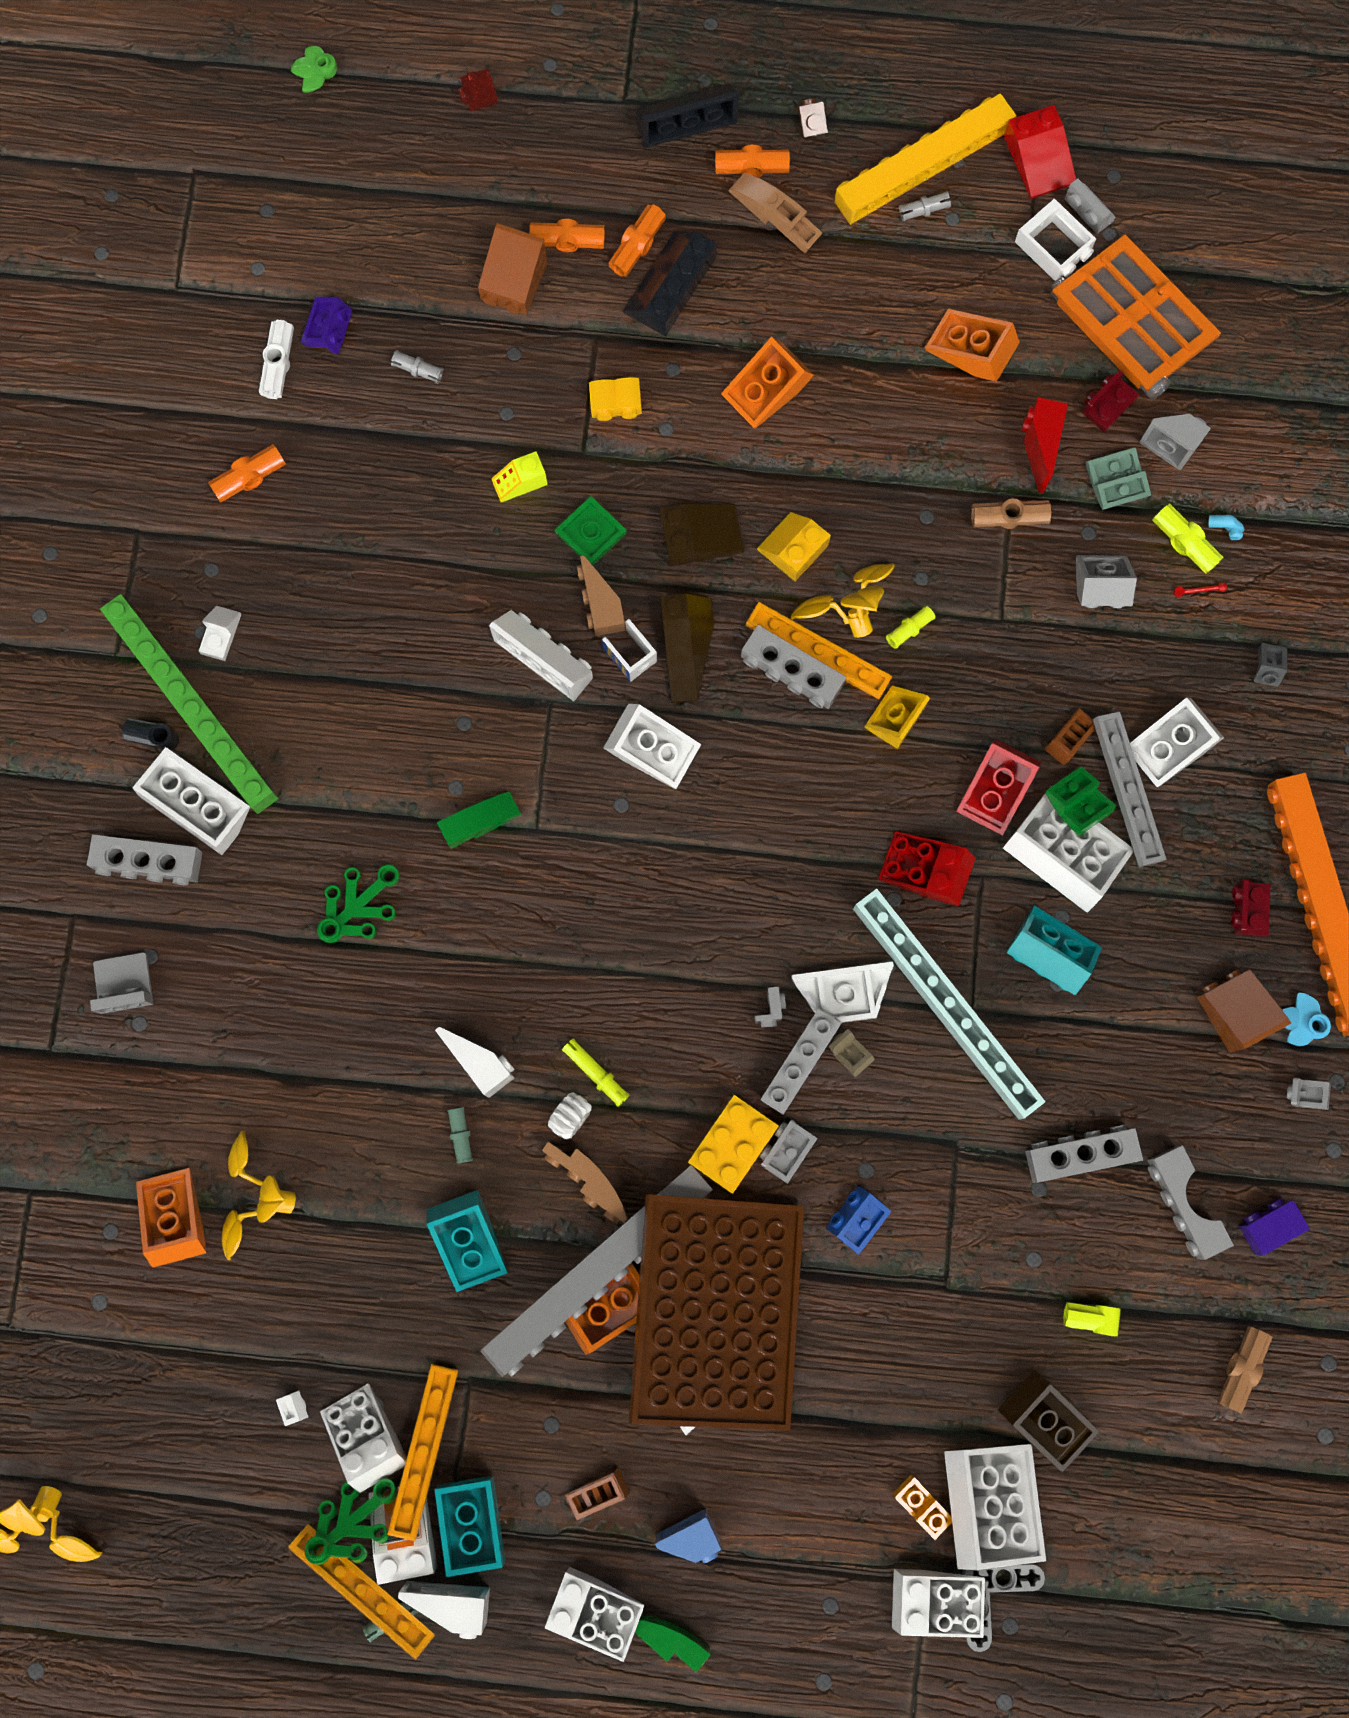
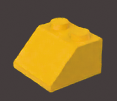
[757,512,831,582]

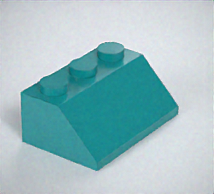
[1007,905,1102,995]

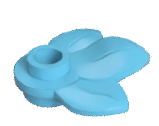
[1282,993,1331,1046]

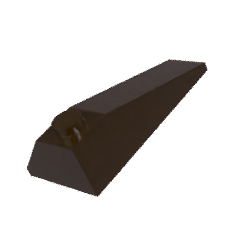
[660,593,714,704]

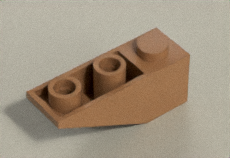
[577,556,626,636]

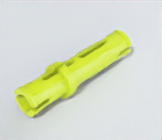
[562,1038,630,1107]

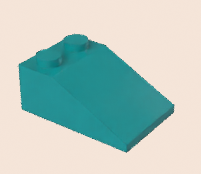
[426,1190,508,1292]

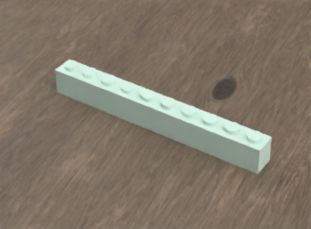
[853,889,1045,1120]

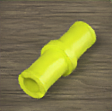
[886,606,935,649]

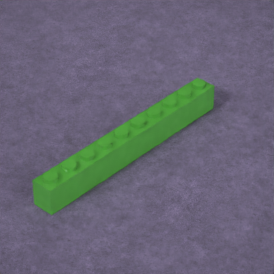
[100,594,279,814]

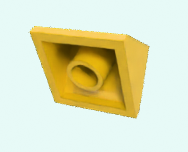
[864,685,930,749]

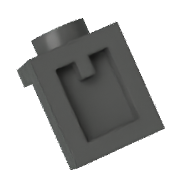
[1254,643,1287,687]

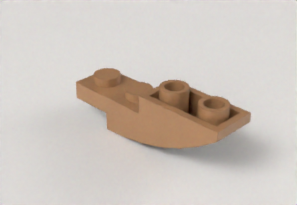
[729,173,822,253]
[542,1142,628,1224]

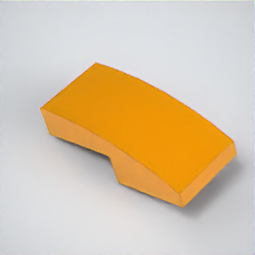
[892,1474,952,1540]

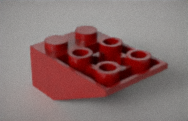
[878,831,976,907]

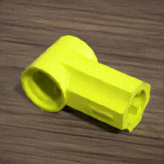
[1063,1302,1121,1337]

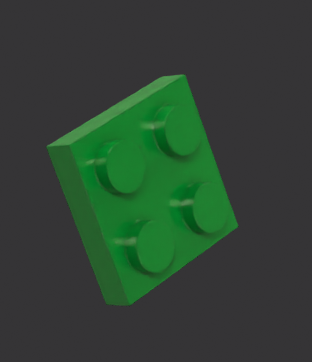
[555,496,627,566]

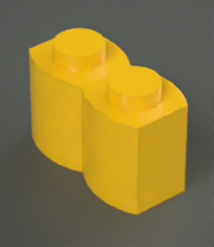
[589,377,642,421]

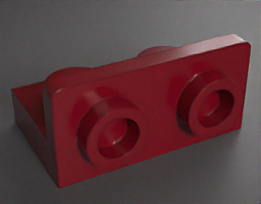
[1082,370,1139,433]
[1231,879,1271,937]

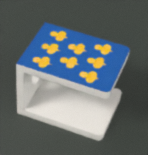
[602,619,657,682]

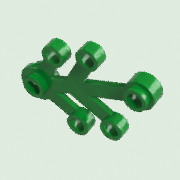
[317,864,400,943]
[305,1478,398,1565]

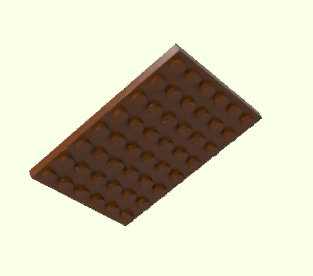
[629,1194,804,1431]

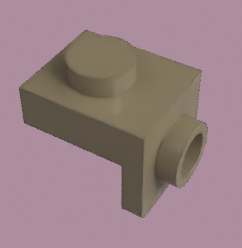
[829,1029,875,1077]

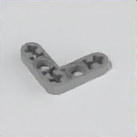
[962,1563,1045,1652]

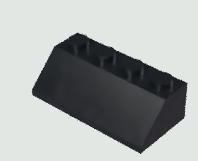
[636,84,739,148]
[623,231,717,336]

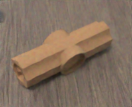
[971,498,1051,529]
[1217,1326,1273,1414]

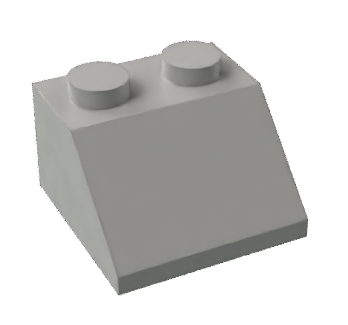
[1139,414,1211,471]
[1076,555,1137,608]

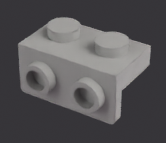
[1064,178,1115,234]
[759,1119,818,1184]

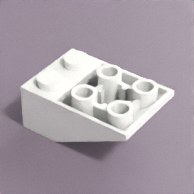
[320,1383,407,1493]
[545,1567,644,1662]
[892,1569,985,1638]

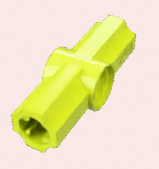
[1152,504,1224,574]

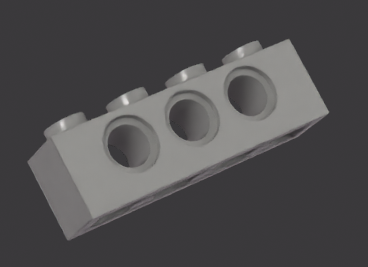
[741,625,846,709]
[87,835,203,886]
[761,1008,842,1114]
[1025,1124,1143,1183]

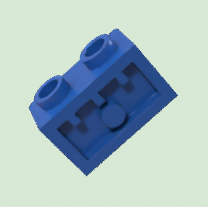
[826,1186,892,1255]

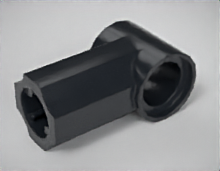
[122,718,179,751]

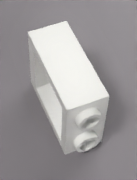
[1015,199,1096,282]

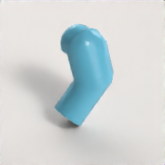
[1209,515,1245,540]

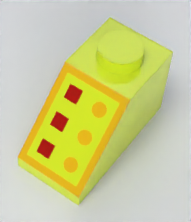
[491,451,547,502]

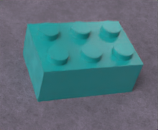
[435,1475,505,1577]

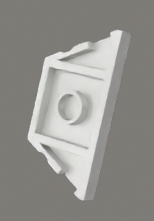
[791,962,894,1023]

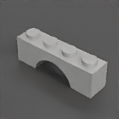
[1147,1145,1234,1260]

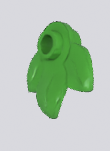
[291,46,337,93]

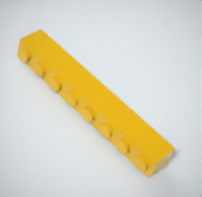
[834,93,1017,225]

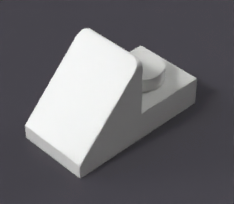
[199,606,241,661]

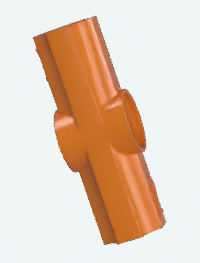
[715,145,790,178]
[609,204,666,277]
[529,219,605,252]
[208,444,286,503]

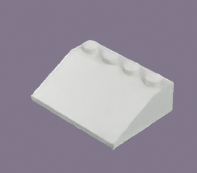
[1003,786,1134,913]
[944,1444,1046,1570]

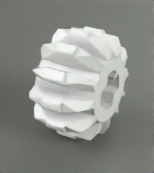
[548,1092,592,1139]

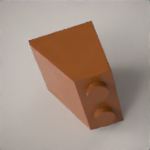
[478,223,547,315]
[1197,969,1292,1053]

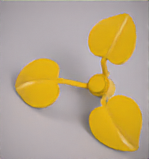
[790,563,895,638]
[222,1130,296,1260]
[0,1486,102,1562]

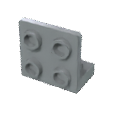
[90,953,154,1014]

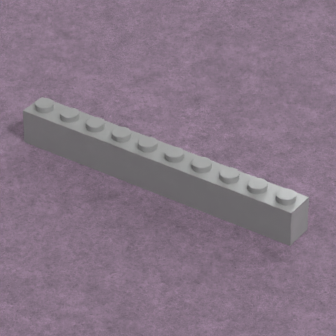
[481,1165,712,1377]

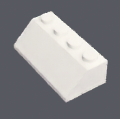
[489,610,593,701]
[133,747,250,855]

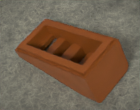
[1045,708,1095,765]
[565,1468,630,1520]

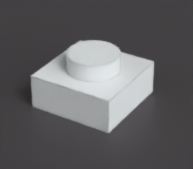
[276,1391,308,1426]

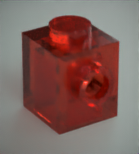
[458,69,498,112]

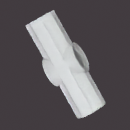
[259,320,294,400]

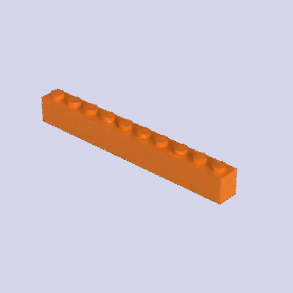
[1267,773,1349,1037]

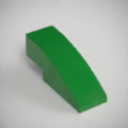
[437,792,521,849]
[635,1614,711,1672]

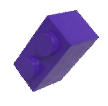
[1239,1198,1310,1256]

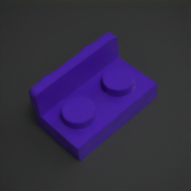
[301,297,352,354]

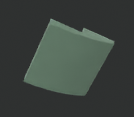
[1085,447,1151,510]

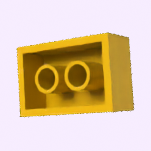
[688,1095,779,1194]

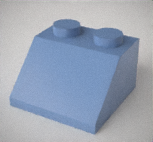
[655,1508,721,1563]

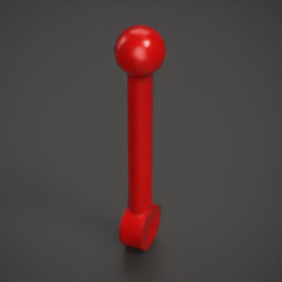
[1174,582,1227,598]

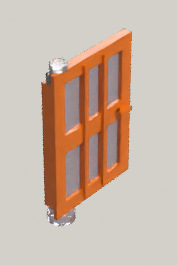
[1051,234,1221,400]

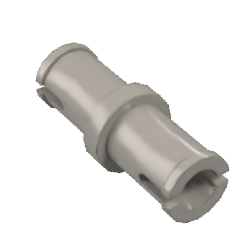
[899,191,951,222]
[391,350,444,384]

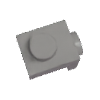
[754,987,786,1028]
[1287,1077,1331,1110]

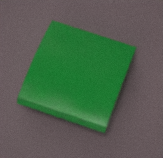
[1046,766,1116,836]

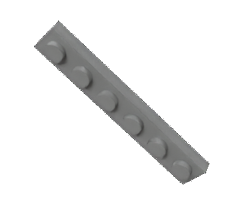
[1093,712,1167,867]

